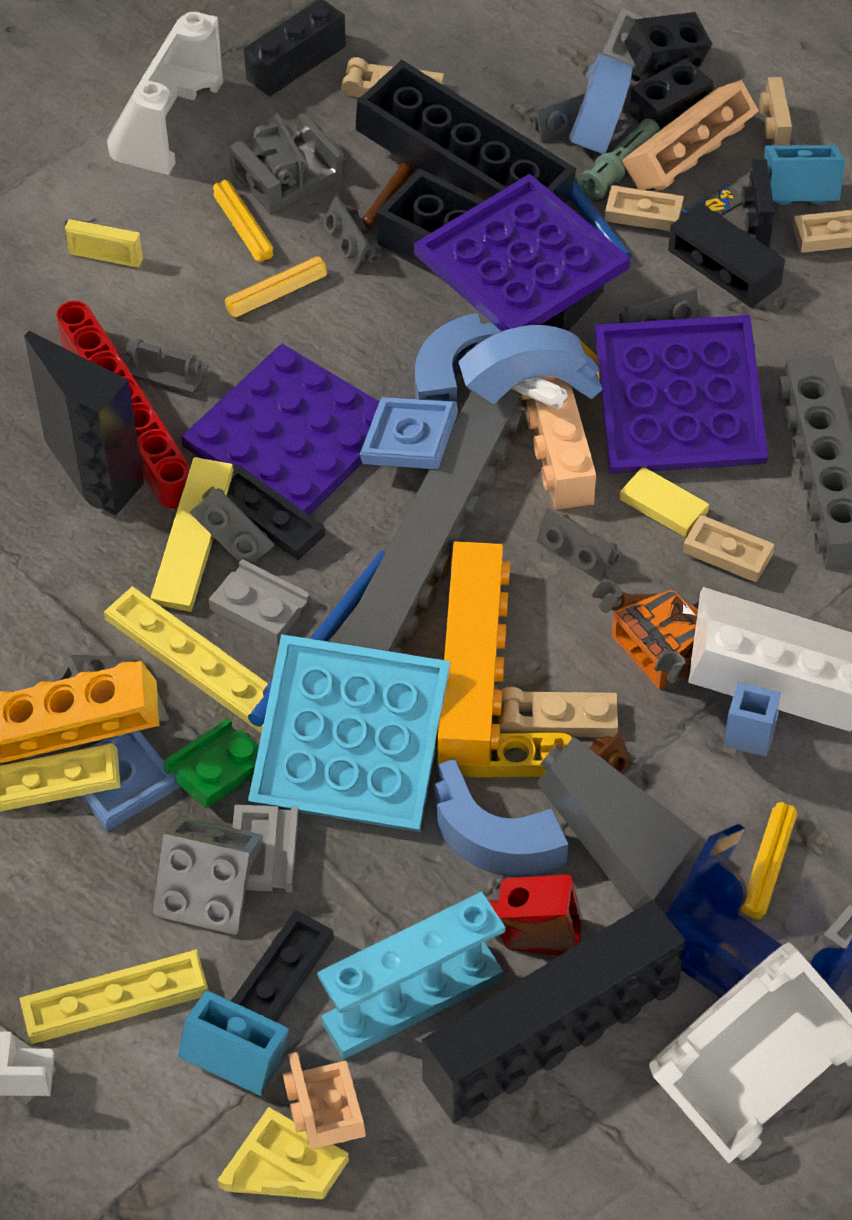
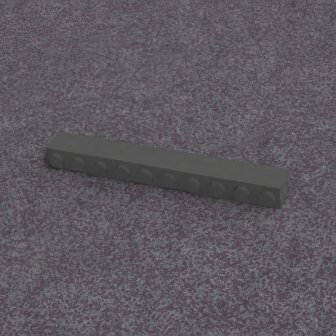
[338,390,525,654]

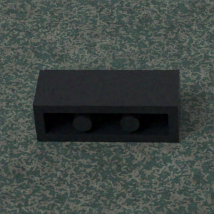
[244,0,346,97]
[668,202,785,309]

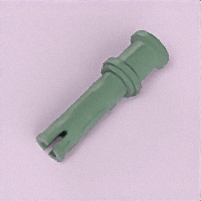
[577,119,660,201]

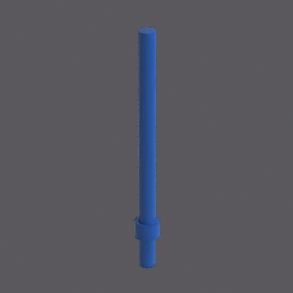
[248,551,386,727]

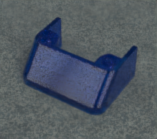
[666,823,852,998]

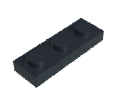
[227,464,326,560]
[231,910,334,1022]

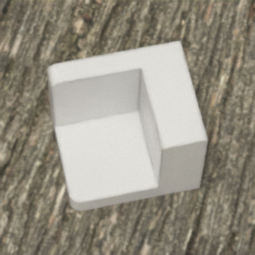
[0,1032,54,1096]

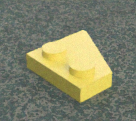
[217,1107,349,1199]

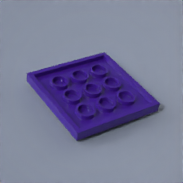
[414,174,630,332]
[594,315,768,474]
[181,343,379,515]

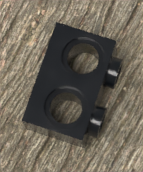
[624,12,712,75]
[629,58,714,131]

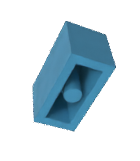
[764,145,846,205]
[178,990,289,1096]

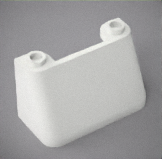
[107,12,223,175]
[649,943,852,1163]

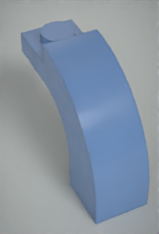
[569,53,632,154]
[415,313,501,404]
[458,325,603,404]
[724,682,781,758]
[433,759,568,877]

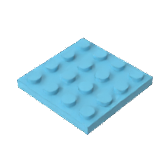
[248,634,451,832]

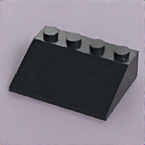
[24,331,144,515]

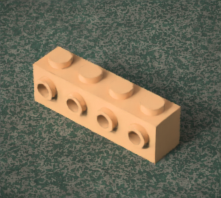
[621,80,759,192]
[521,376,596,510]

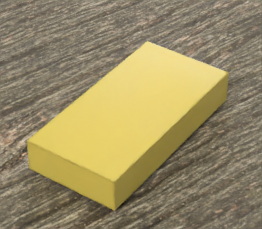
[65,219,143,268]
[620,468,709,538]

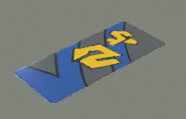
[682,184,742,214]

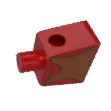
[488,875,583,956]

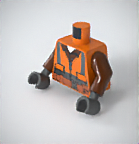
[591,579,699,690]

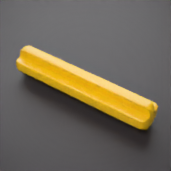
[213,180,274,263]
[225,256,327,318]
[740,802,798,920]

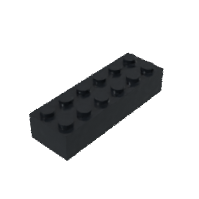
[355,60,576,203]
[376,168,604,331]
[422,899,686,1124]

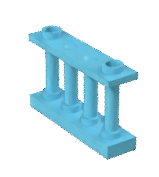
[317,892,505,1060]

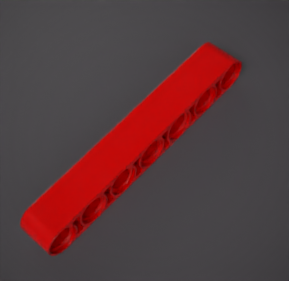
[56,300,190,509]

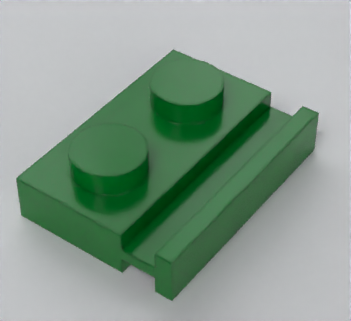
[163,718,259,809]

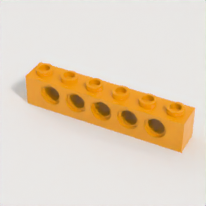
[0,661,159,763]

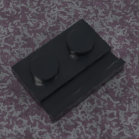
[742,159,774,248]

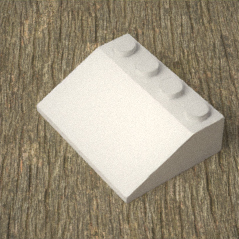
[688,587,852,732]

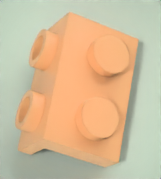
[283,1052,366,1150]

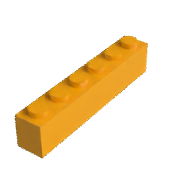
[438,542,510,766]

